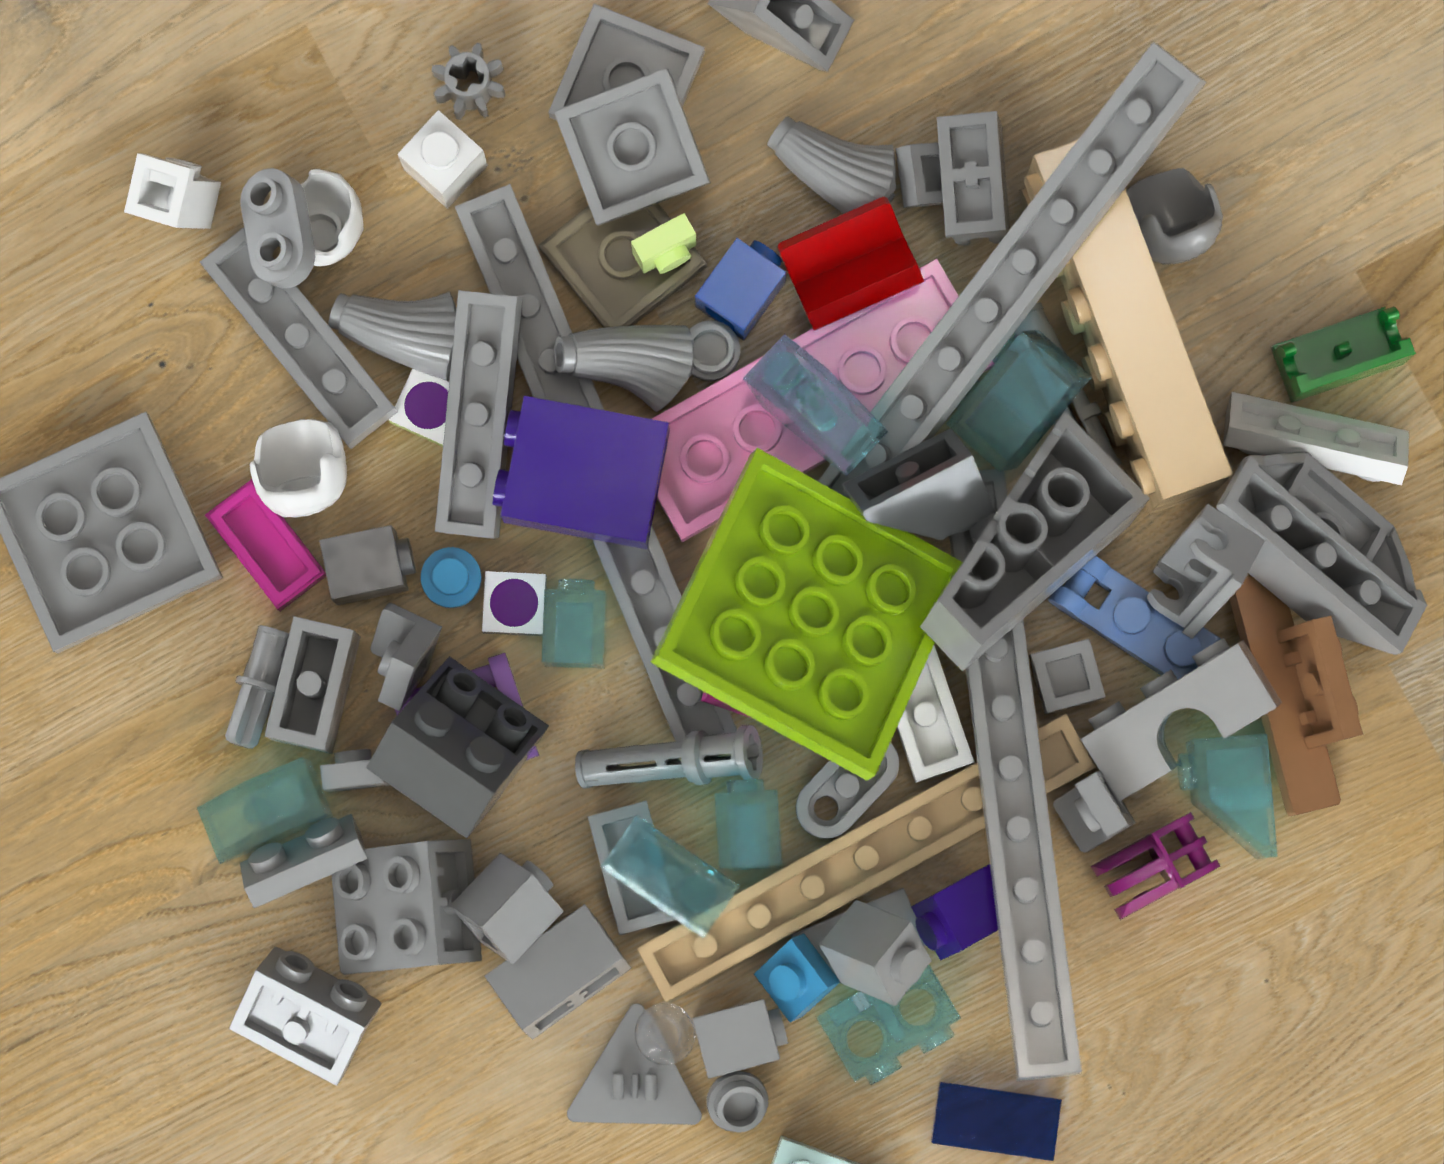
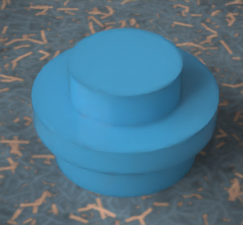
[421,547,482,608]

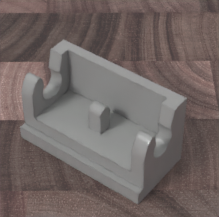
[937,111,1010,245]
[1147,504,1265,639]
[485,904,631,1040]

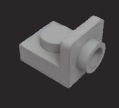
[370,603,442,711]
[1053,771,1136,853]

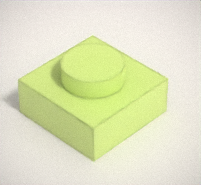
[631,213,697,274]

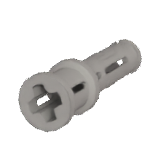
[575,725,763,789]

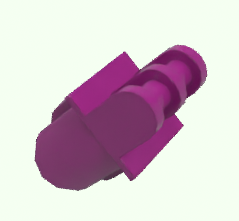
[1091,812,1220,920]

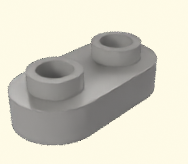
[240,168,315,289]
[796,742,899,839]

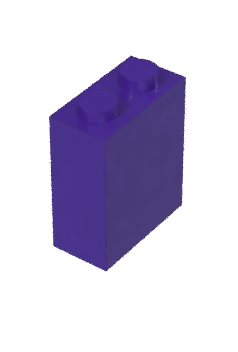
[492,396,670,549]

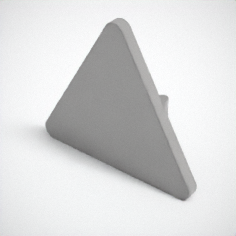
[567,1004,702,1125]

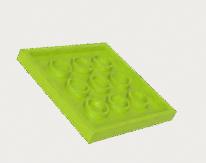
[650,448,963,780]

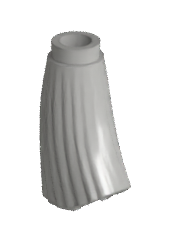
[767,116,896,214]
[328,291,456,381]
[554,325,693,412]

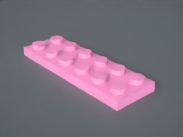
[652,259,997,542]

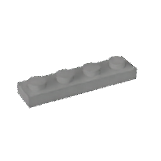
[200,227,397,450]
[435,290,523,539]

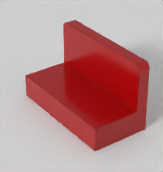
[777,197,925,331]

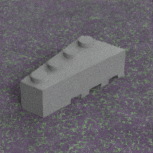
[920,411,1150,672]

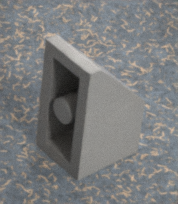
[708,0,854,72]

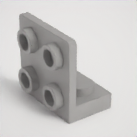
[332,839,482,975]

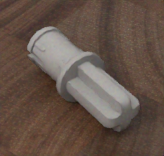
[225,625,289,749]

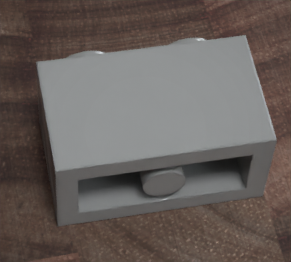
[264,616,361,754]

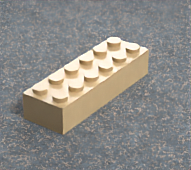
[1019,140,1233,515]

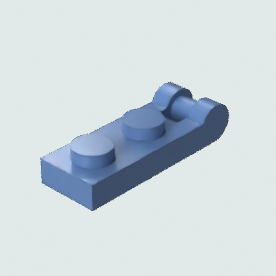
[1048,556,1221,679]

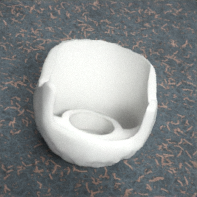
[250,419,347,518]

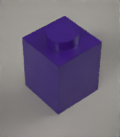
[911,864,998,961]

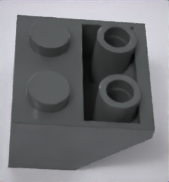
[366,656,549,838]

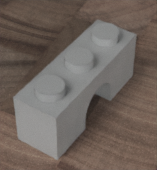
[1080,638,1282,802]

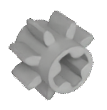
[432,43,505,120]

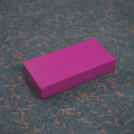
[205,479,326,612]

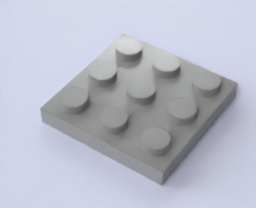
[0,412,223,654]

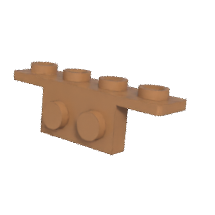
[1229,575,1363,816]

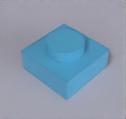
[754,933,840,1023]

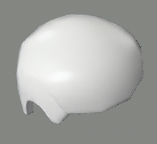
[279,169,364,266]

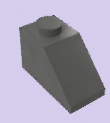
[842,428,995,540]

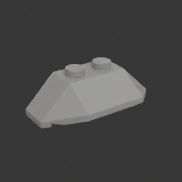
[1216,452,1427,655]

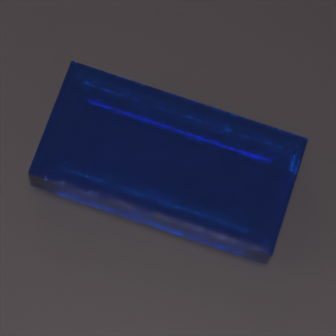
[931,1081,1062,1161]

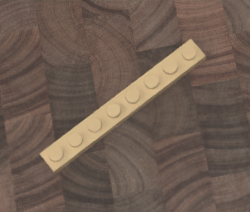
[637,714,1095,1002]

